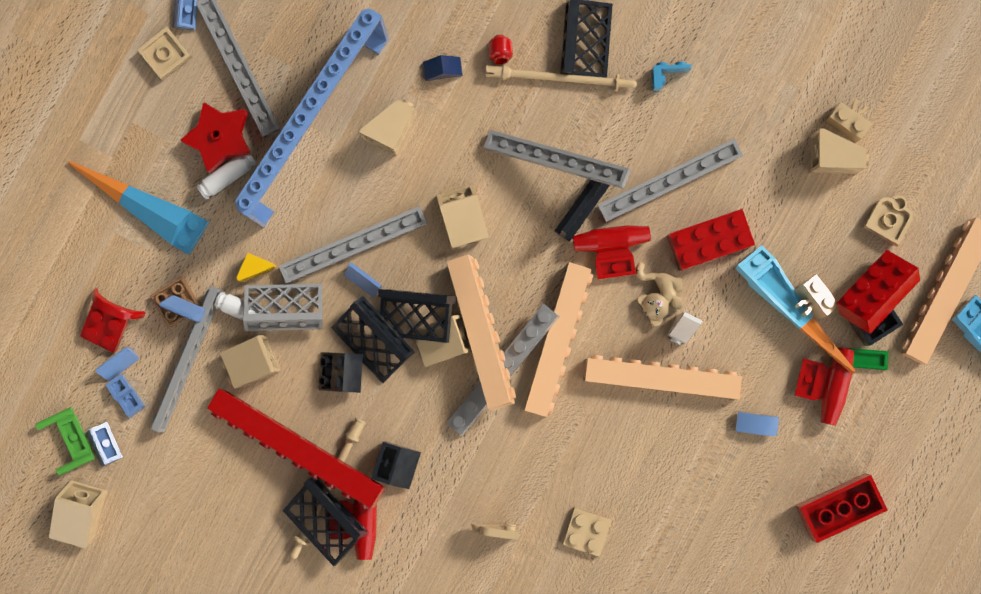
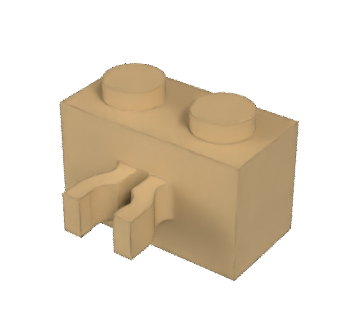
[825,99,872,143]
[794,274,837,321]

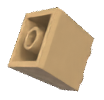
[359,100,417,156]
[811,129,869,174]
[436,184,489,248]
[414,314,472,367]
[220,335,280,389]
[49,480,107,548]

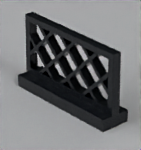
[560,0,613,78]
[554,180,610,242]
[378,289,456,343]
[331,296,415,383]
[282,477,368,567]

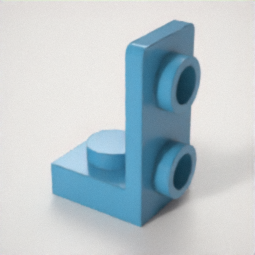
[651,62,692,92]

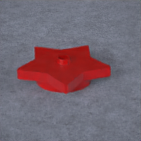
[181,102,251,173]

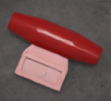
[573,225,651,279]
[794,347,854,426]
[329,499,377,560]

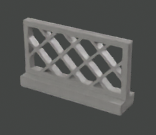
[243,284,323,331]

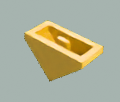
[237,253,276,282]

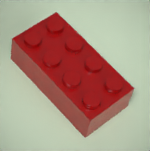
[667,209,755,272]
[837,250,920,334]
[795,473,888,543]

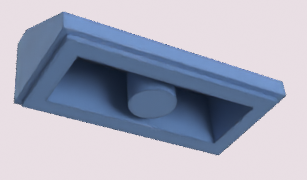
[173,0,198,30]
[344,263,382,297]
[160,296,205,322]
[95,347,139,381]
[86,422,122,466]

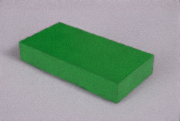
[849,348,889,370]

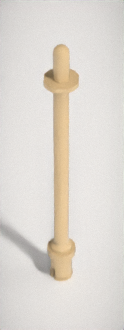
[486,65,637,91]
[290,417,367,559]

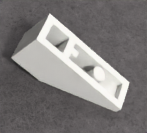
[667,312,702,345]

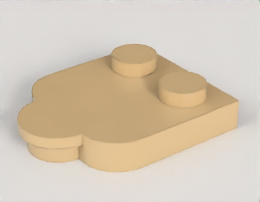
[863,195,913,247]
[471,523,519,540]

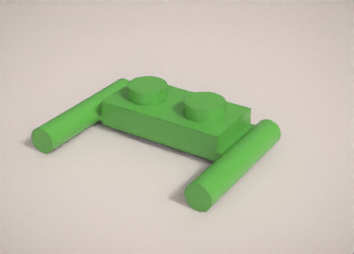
[35,407,95,476]

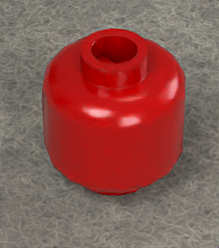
[488,35,513,65]

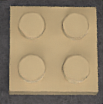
[137,27,192,80]
[563,507,611,557]

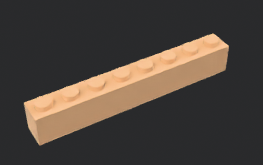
[901,217,981,364]
[447,255,516,410]
[524,262,593,417]
[584,355,742,399]

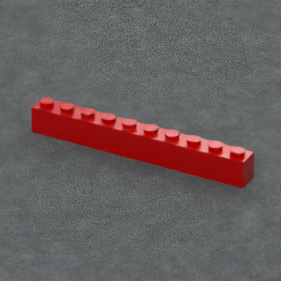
[207,388,386,509]

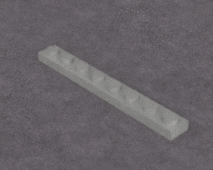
[196,0,281,138]
[484,130,631,189]
[597,139,743,222]
[279,206,427,284]
[151,286,224,432]
[447,304,560,436]

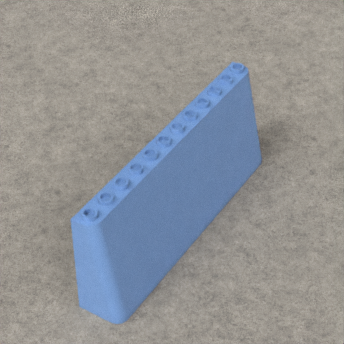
[235,9,389,228]

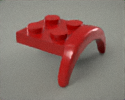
[80,288,146,353]

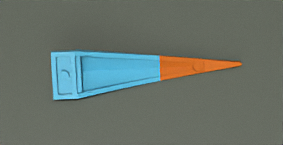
[735,245,856,374]

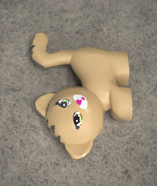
[636,262,682,327]

